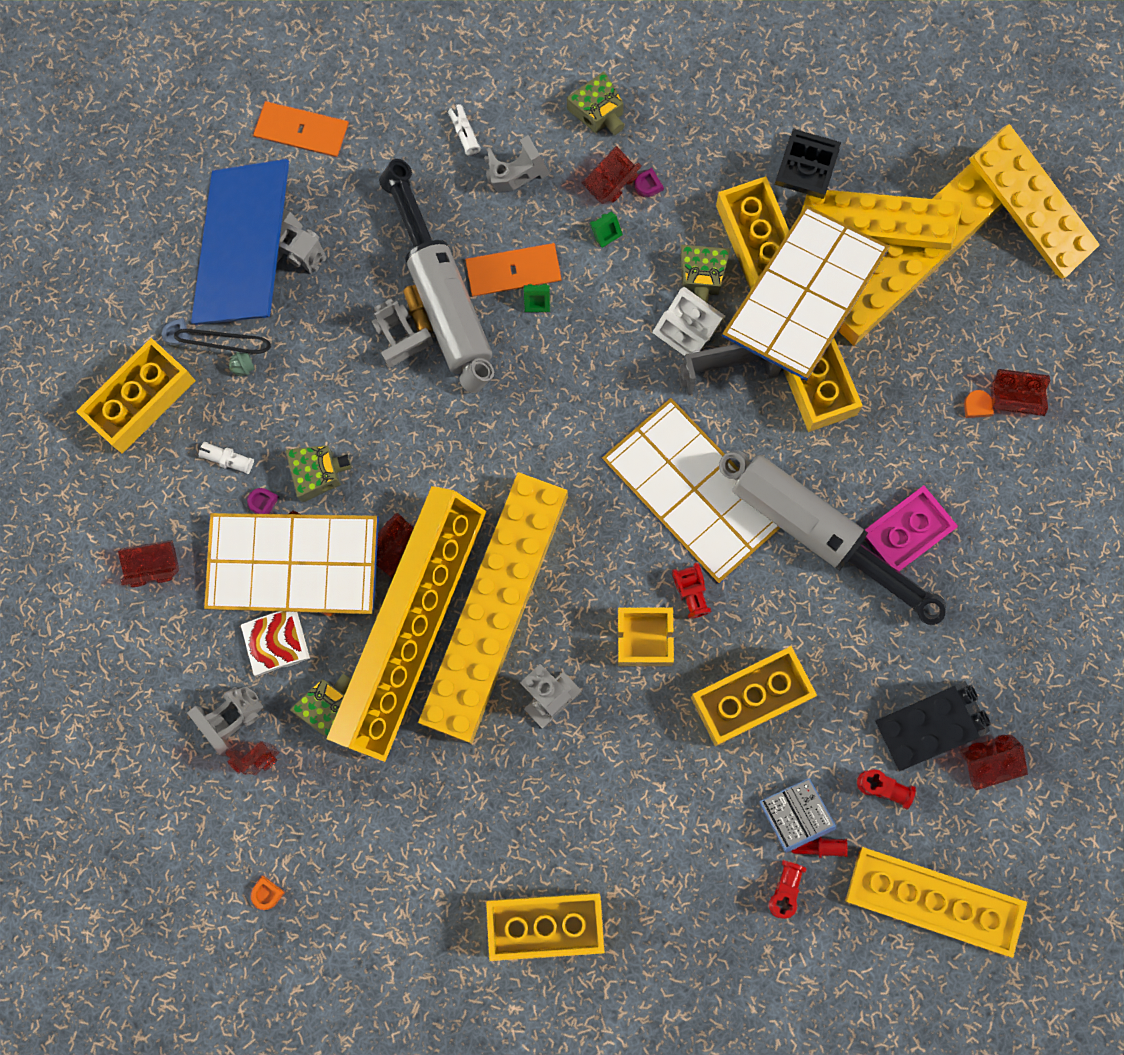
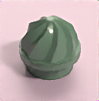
[229,352,255,376]

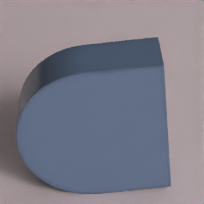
[162,318,191,347]

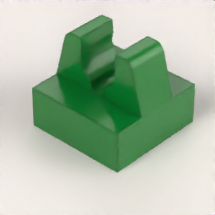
[590,211,623,248]
[524,284,550,312]

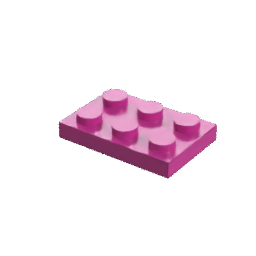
[864,485,958,571]

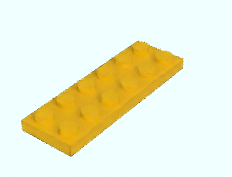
[969,124,1100,279]
[801,190,962,250]
[845,847,1027,958]

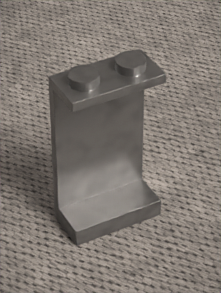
[678,344,781,395]

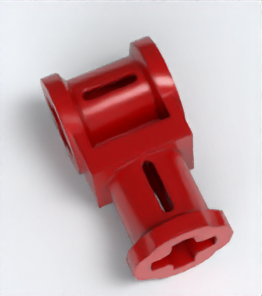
[672,562,712,619]
[857,769,916,810]
[769,860,807,919]

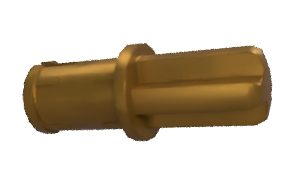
[403,285,434,333]

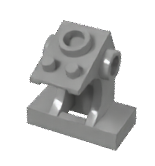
[484,135,550,192]
[277,209,326,274]
[371,299,433,368]
[520,664,582,729]
[187,687,263,757]

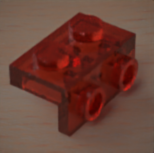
[581,146,642,204]
[991,369,1051,416]
[376,513,414,579]
[118,540,179,587]
[960,734,1028,790]
[225,741,280,775]

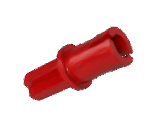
[791,836,848,859]

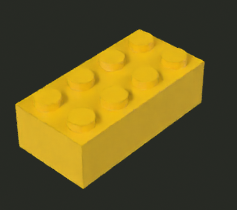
[76,338,196,454]
[691,646,817,747]
[486,893,604,961]

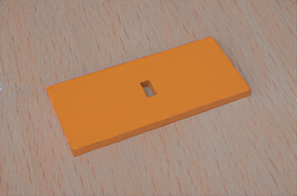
[253,101,349,157]
[466,243,562,297]

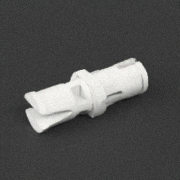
[448,105,481,156]
[199,442,254,474]

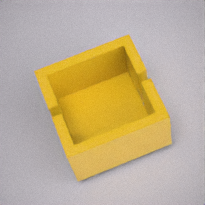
[618,608,674,666]

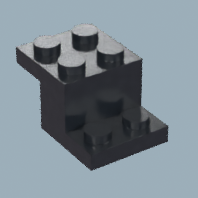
[775,129,841,199]

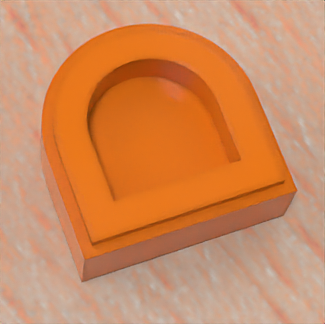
[964,390,994,418]
[251,875,285,910]

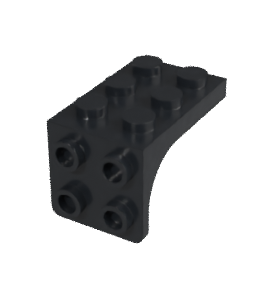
[875,681,991,772]

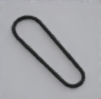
[174,329,271,354]

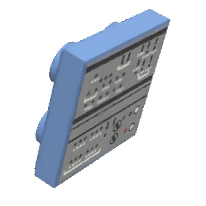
[760,778,836,853]

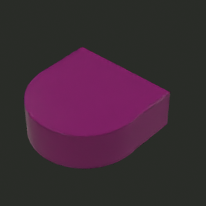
[634,168,664,197]
[247,488,279,514]

